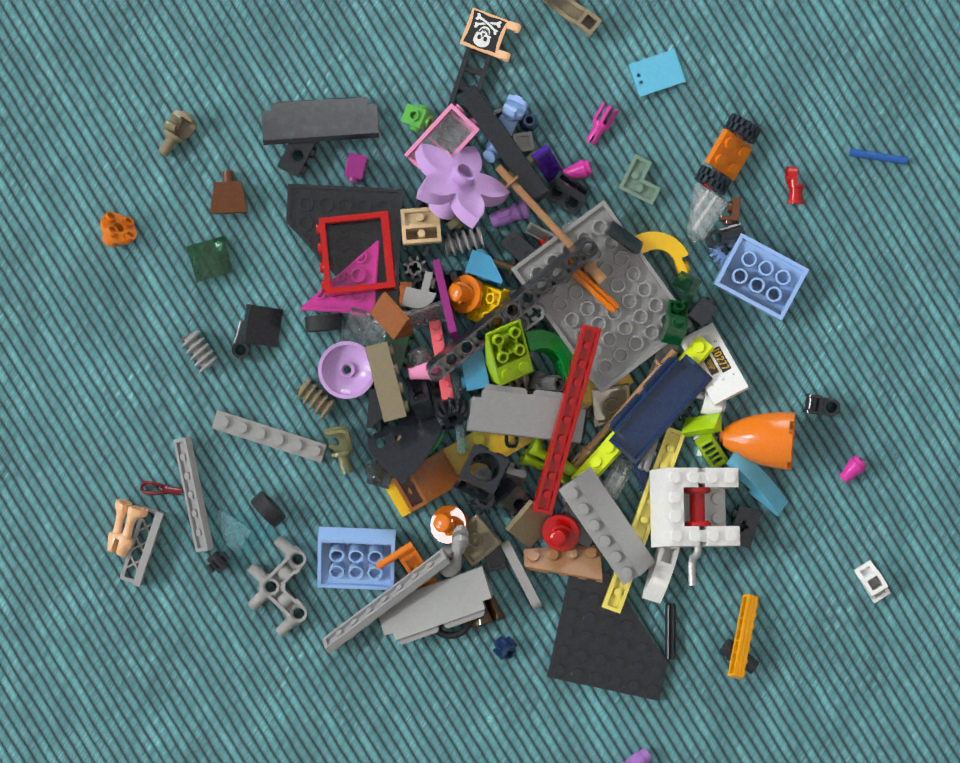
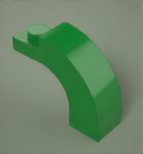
[524,330,573,383]

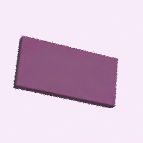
[432,259,459,341]

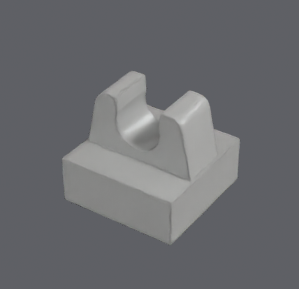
[504,462,526,487]

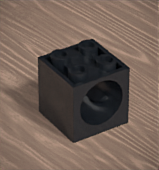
[453,444,510,504]

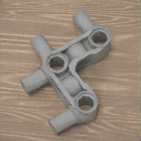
[247,535,308,637]

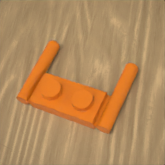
[376,541,437,589]

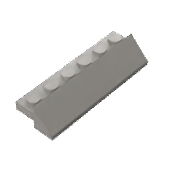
[559,467,655,585]

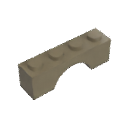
[541,0,603,38]

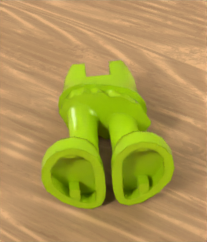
[518,439,577,484]

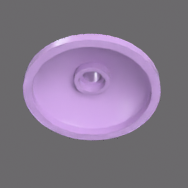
[318,341,373,399]

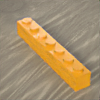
[727,594,759,679]

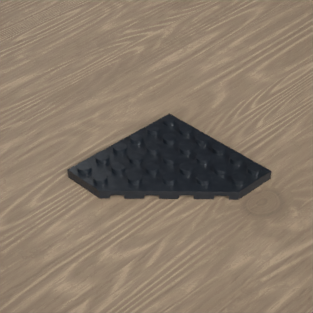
[286,184,403,304]
[547,571,667,701]

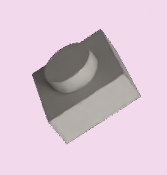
[513,131,535,152]

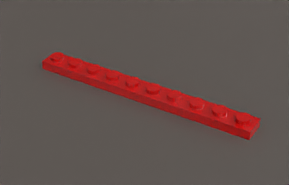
[532,324,602,515]

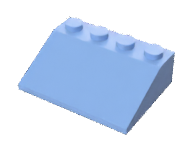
[712,233,809,321]
[317,527,396,590]

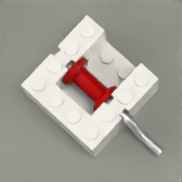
[649,468,740,586]

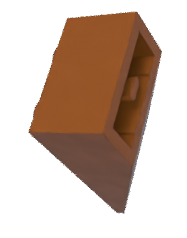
[392,449,458,512]

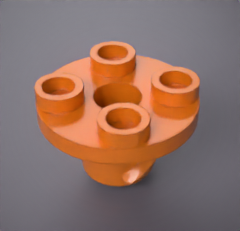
[100,211,137,247]
[448,275,483,314]
[431,505,468,544]

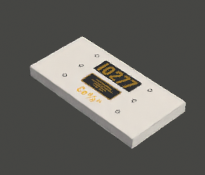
[681,323,749,406]

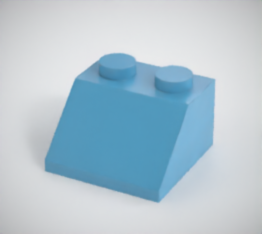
[464,249,503,289]
[458,348,490,391]

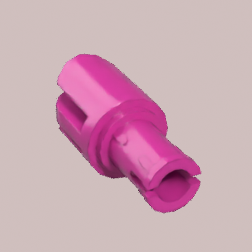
[585,101,619,146]

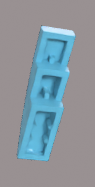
[726,452,788,516]

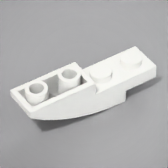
[642,547,680,604]

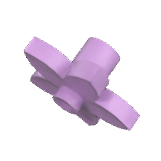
[415,143,510,229]

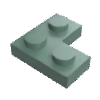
[618,154,661,206]

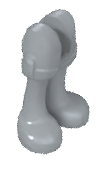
[439,525,469,577]

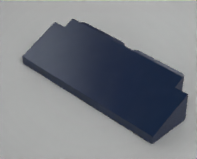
[609,354,713,464]

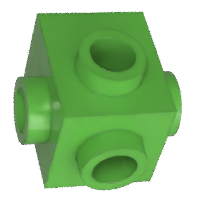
[401,103,435,133]

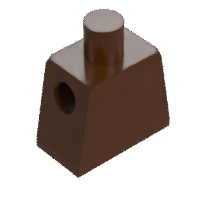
[210,170,249,214]

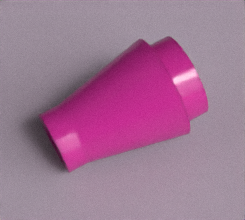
[563,159,593,179]
[839,455,867,484]

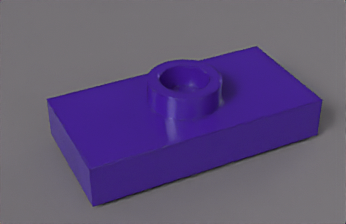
[531,144,563,183]

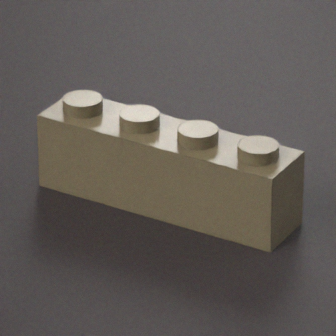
[365,341,409,422]

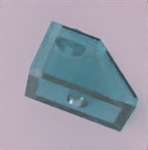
[218,509,254,550]

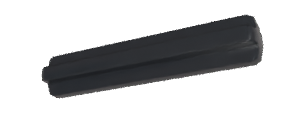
[665,603,676,660]

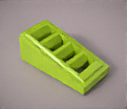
[694,433,729,468]

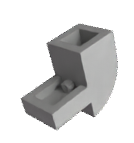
[402,271,437,309]

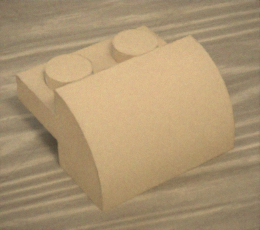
[400,207,442,246]

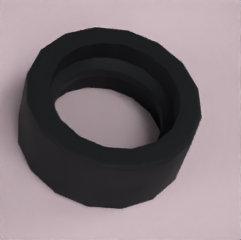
[304,314,342,332]
[251,491,286,527]

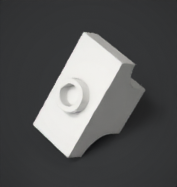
[854,560,890,603]

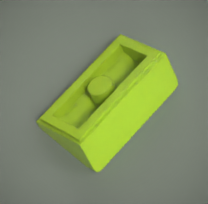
[682,412,722,437]

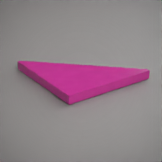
[301,241,380,315]

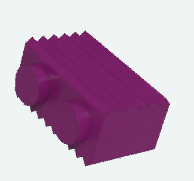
[344,152,369,184]

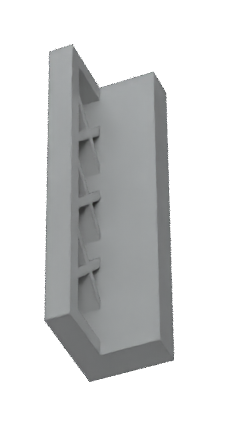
[119,506,165,587]

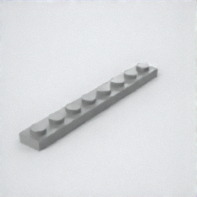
[322,548,450,654]

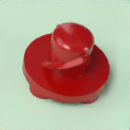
[542,513,580,551]

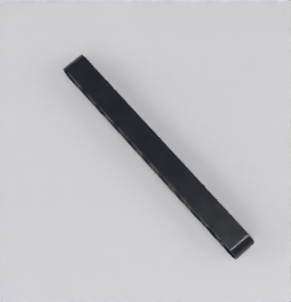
[426,237,598,381]

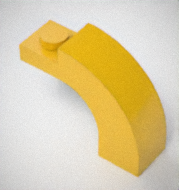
[635,231,690,279]

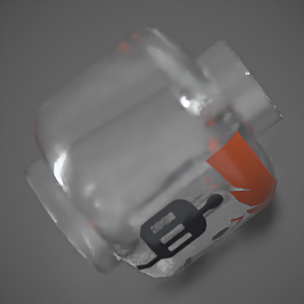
[406,347,433,369]

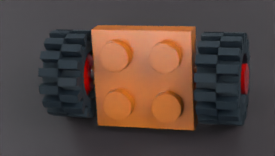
[694,113,762,195]

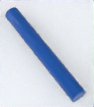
[849,149,908,165]

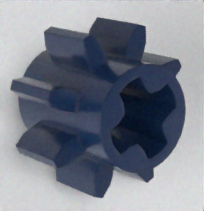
[493,636,518,660]

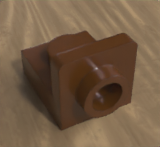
[719,197,741,225]

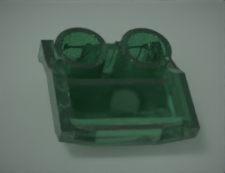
[187,236,234,283]

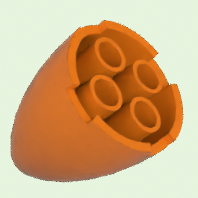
[719,412,795,470]

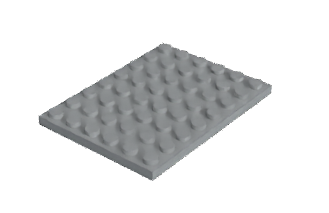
[511,200,693,393]

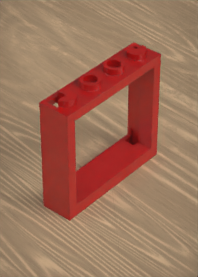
[316,211,397,297]

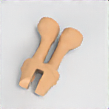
[107,499,149,558]

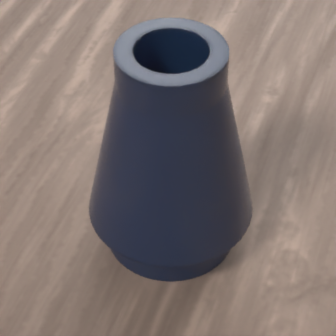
[519,113,538,132]

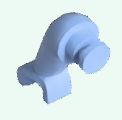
[483,94,528,163]

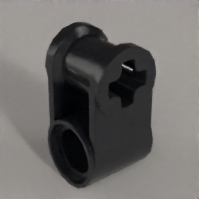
[802,393,840,416]

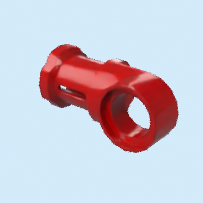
[785,166,804,205]

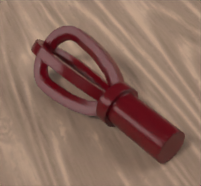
[140,481,182,495]

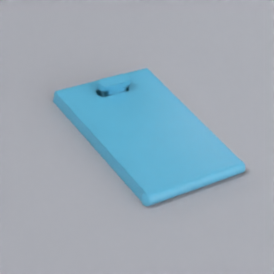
[628,48,686,97]

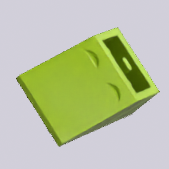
[485,319,534,386]

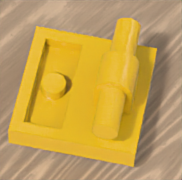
[466,282,510,325]

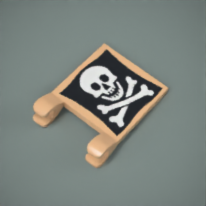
[460,8,521,62]

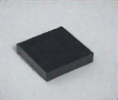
[241,304,283,347]

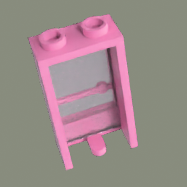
[404,103,480,176]

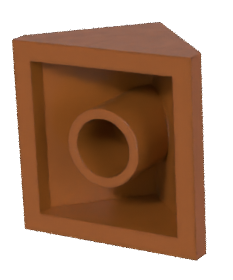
[370,292,414,340]

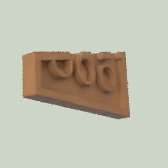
[523,545,603,583]

